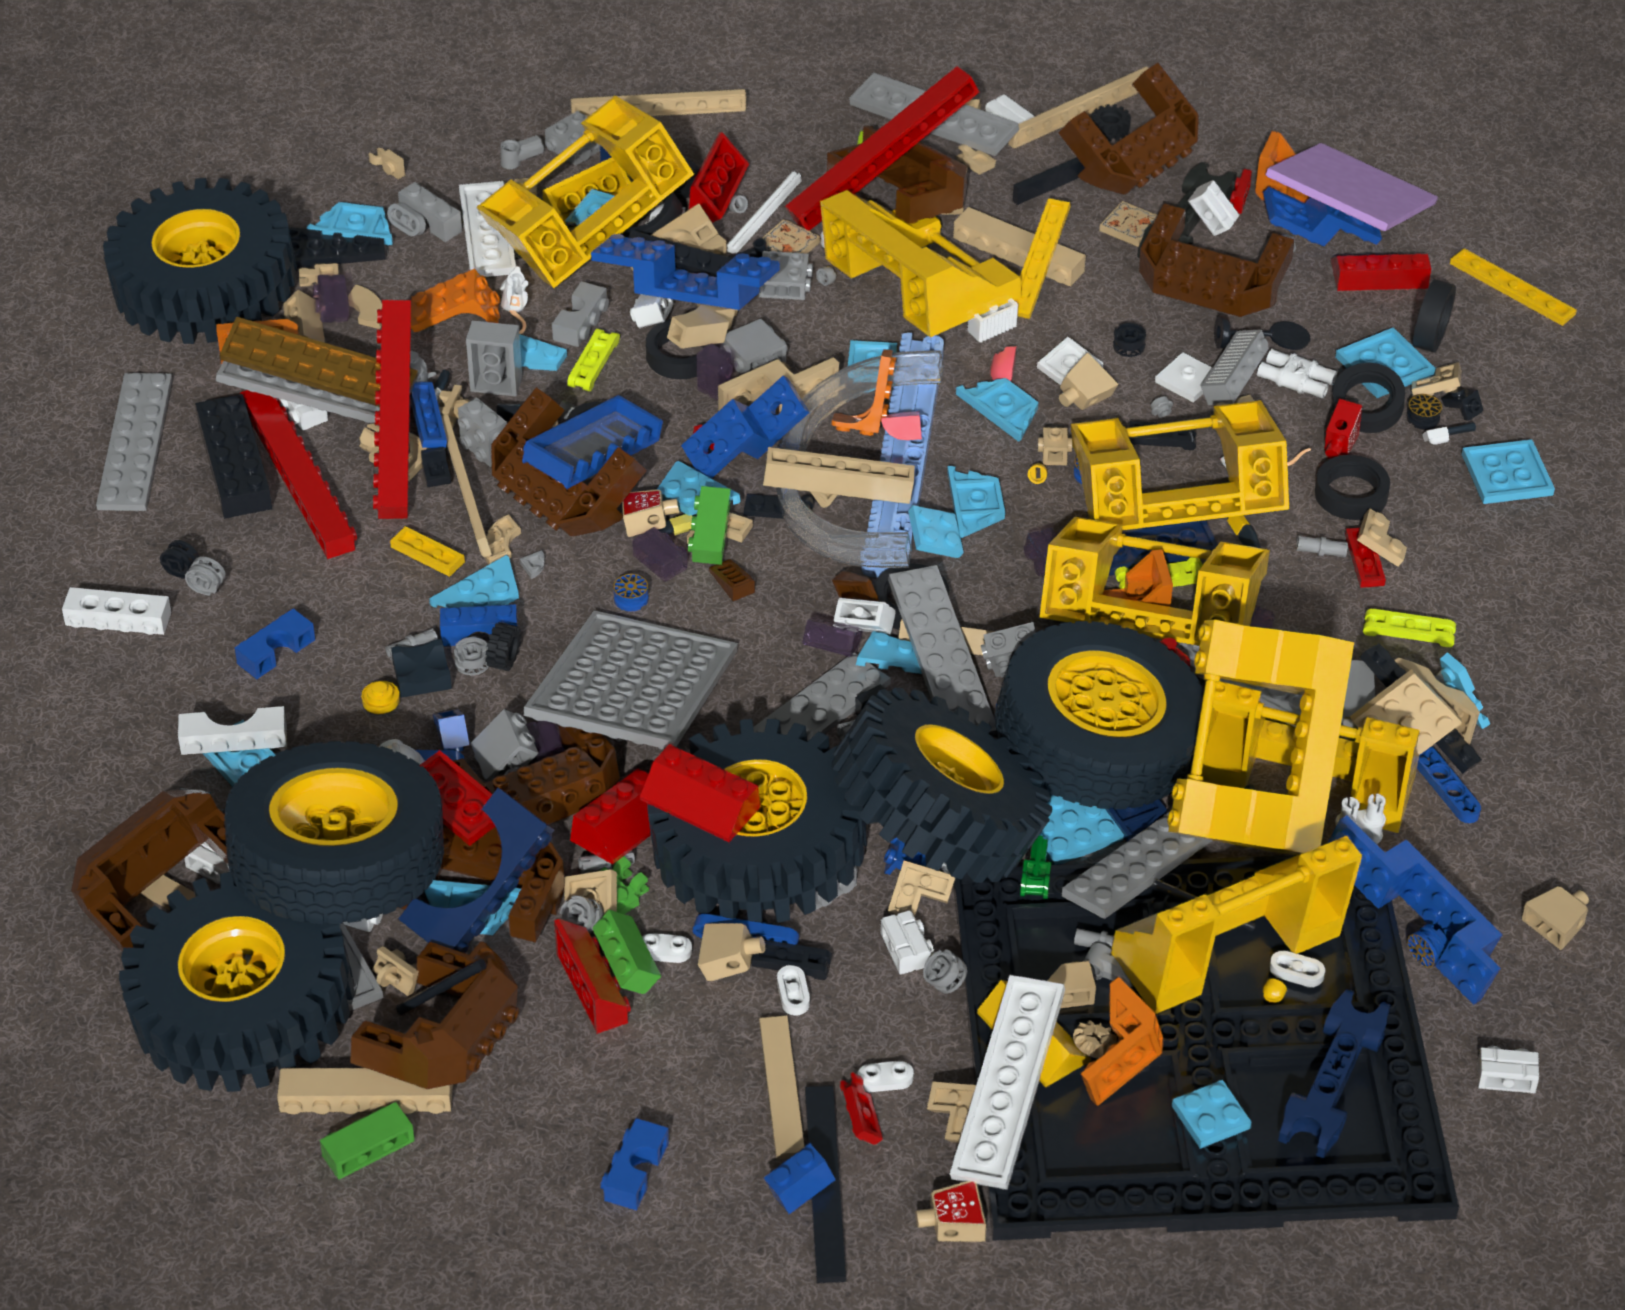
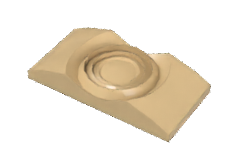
[1395,658,1480,745]

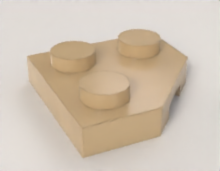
[565,870,617,916]

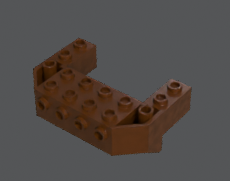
[1058,63,1199,194]
[827,126,967,224]
[1139,204,1295,317]
[491,387,647,536]
[453,725,620,825]
[71,790,228,952]
[398,824,565,943]
[351,941,519,1089]

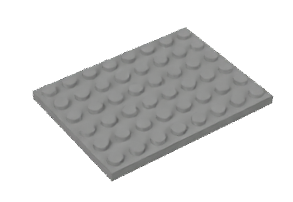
[524,611,738,750]

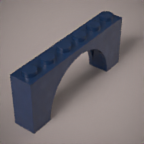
[398,788,555,954]

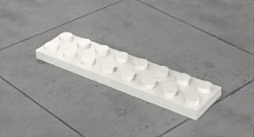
[950,975,1065,1189]

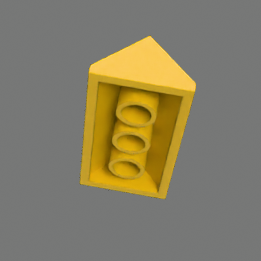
[543,157,631,228]
[977,980,1091,1087]

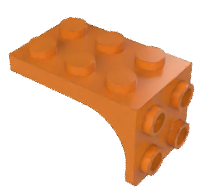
[411,268,500,332]
[831,349,896,436]

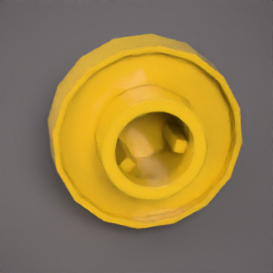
[361,681,400,714]

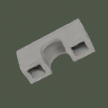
[398,182,462,242]
[552,281,609,347]

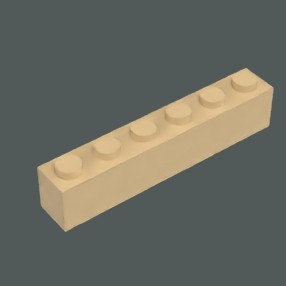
[954,207,1086,286]
[763,447,915,504]
[277,1068,453,1114]

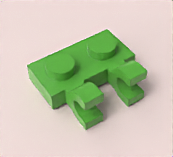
[598,856,649,914]

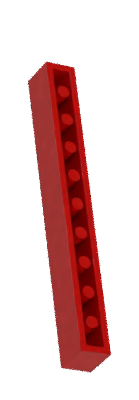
[785,66,979,231]
[373,300,411,519]
[240,390,357,559]

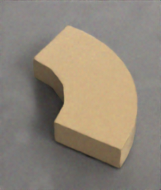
[346,285,382,329]
[485,514,521,565]

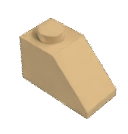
[1048,961,1096,1008]

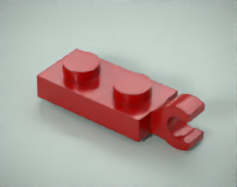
[840,1072,883,1145]

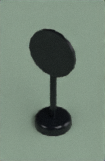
[1214,316,1310,350]

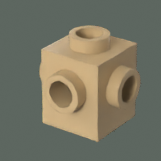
[1038,428,1072,465]

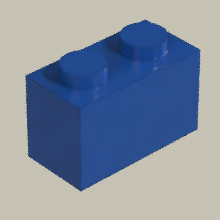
[764,1144,836,1214]

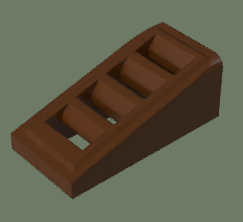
[709,559,755,601]
[832,571,879,602]

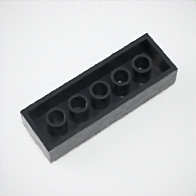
[195,394,272,519]

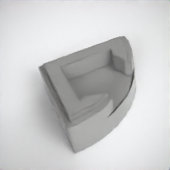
[520,550,545,579]

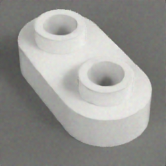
[642,933,692,963]
[1270,951,1325,987]
[777,965,810,1015]
[858,1061,914,1092]

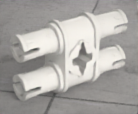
[1257,349,1338,399]
[1335,794,1386,844]

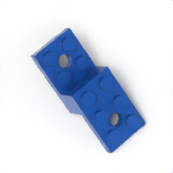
[1263,187,1382,246]
[681,376,810,479]

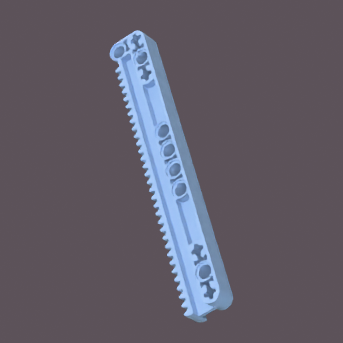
[861,333,944,578]

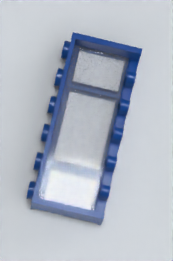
[522,395,663,489]

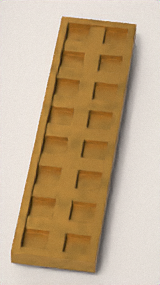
[220,317,418,407]

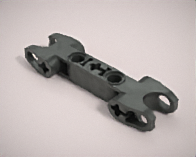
[1137,162,1237,258]

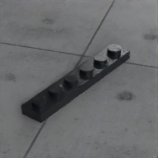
[629,230,733,277]
[1360,643,1482,774]

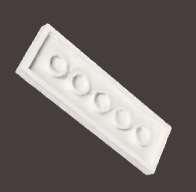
[459,181,516,277]

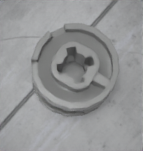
[185,557,225,596]
[454,637,489,676]
[559,895,603,935]
[923,949,967,994]

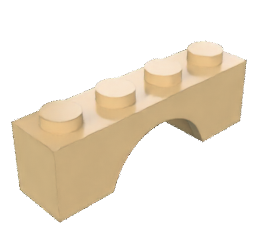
[631,204,718,270]

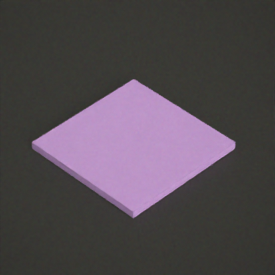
[1266,143,1438,231]

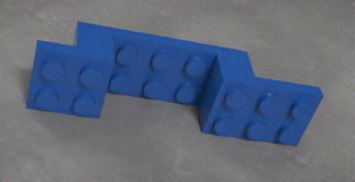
[591,234,780,310]
[1327,815,1502,1005]

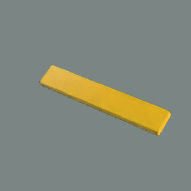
[1014,198,1071,319]
[1450,248,1577,326]

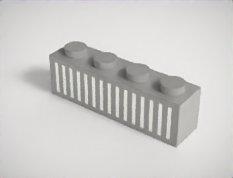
[1201,329,1269,405]

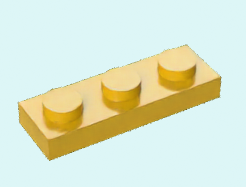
[390,526,465,577]

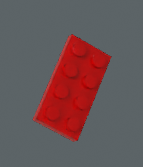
[420,750,496,846]

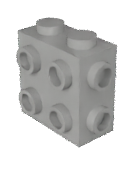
[545,111,600,166]
[759,251,813,300]
[720,319,788,375]
[458,398,507,467]
[981,622,1036,677]
[470,709,538,782]

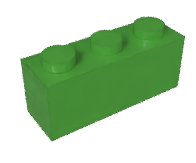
[688,486,731,565]
[592,910,661,994]
[320,1102,415,1180]

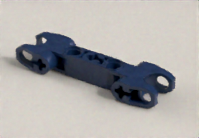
[1278,989,1390,1158]

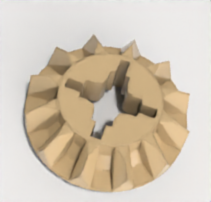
[1073,1021,1117,1058]

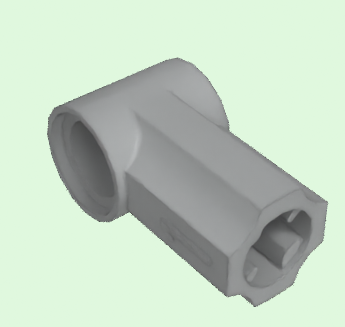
[501,135,544,169]
[1083,943,1133,987]

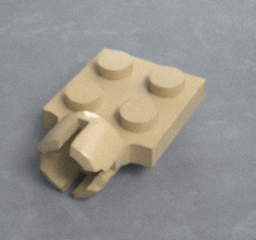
[360,423,430,481]

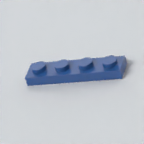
[410,382,447,449]

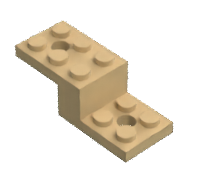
[718,357,839,415]

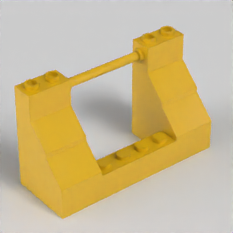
[476,95,694,288]
[820,190,1022,338]
[1071,400,1289,530]
[1040,517,1270,646]
[1167,620,1354,855]
[1201,681,1420,833]
[1111,836,1362,1014]

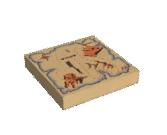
[1100,201,1158,247]
[762,219,820,254]

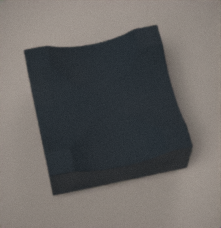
[391,639,452,698]

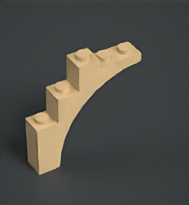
[667,271,738,349]

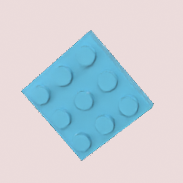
[1335,328,1435,398]
[1462,439,1555,504]
[1037,794,1124,865]

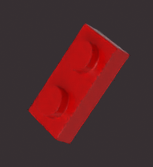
[1230,169,1252,214]

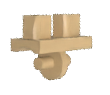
[439,385,470,428]
[372,946,419,996]

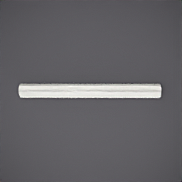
[727,171,801,254]

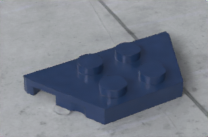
[1105,798,1167,842]

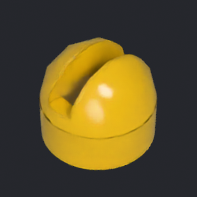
[1028,463,1048,484]
[1263,979,1287,1003]

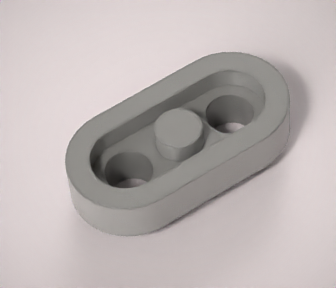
[387,203,426,236]

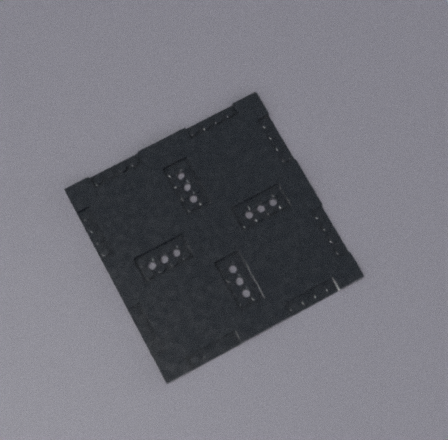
[953,855,1459,1241]

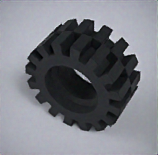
[1091,104,1131,141]
[485,622,521,671]

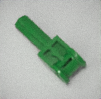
[1020,835,1051,899]

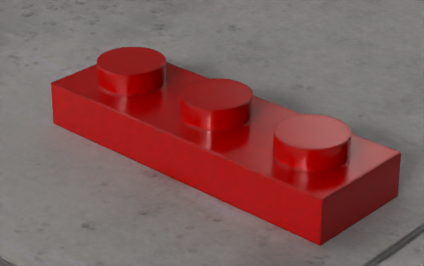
[1345,528,1386,588]

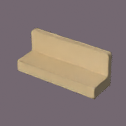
[283,290,325,343]

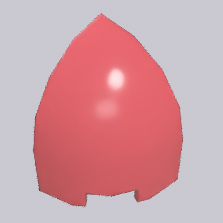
[990,347,1016,382]
[881,411,921,440]

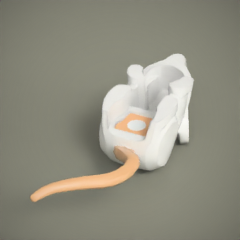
[500,266,528,334]

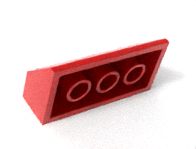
[689,132,749,223]
[1331,254,1432,291]
[640,744,760,842]
[570,769,651,865]
[554,919,631,1034]

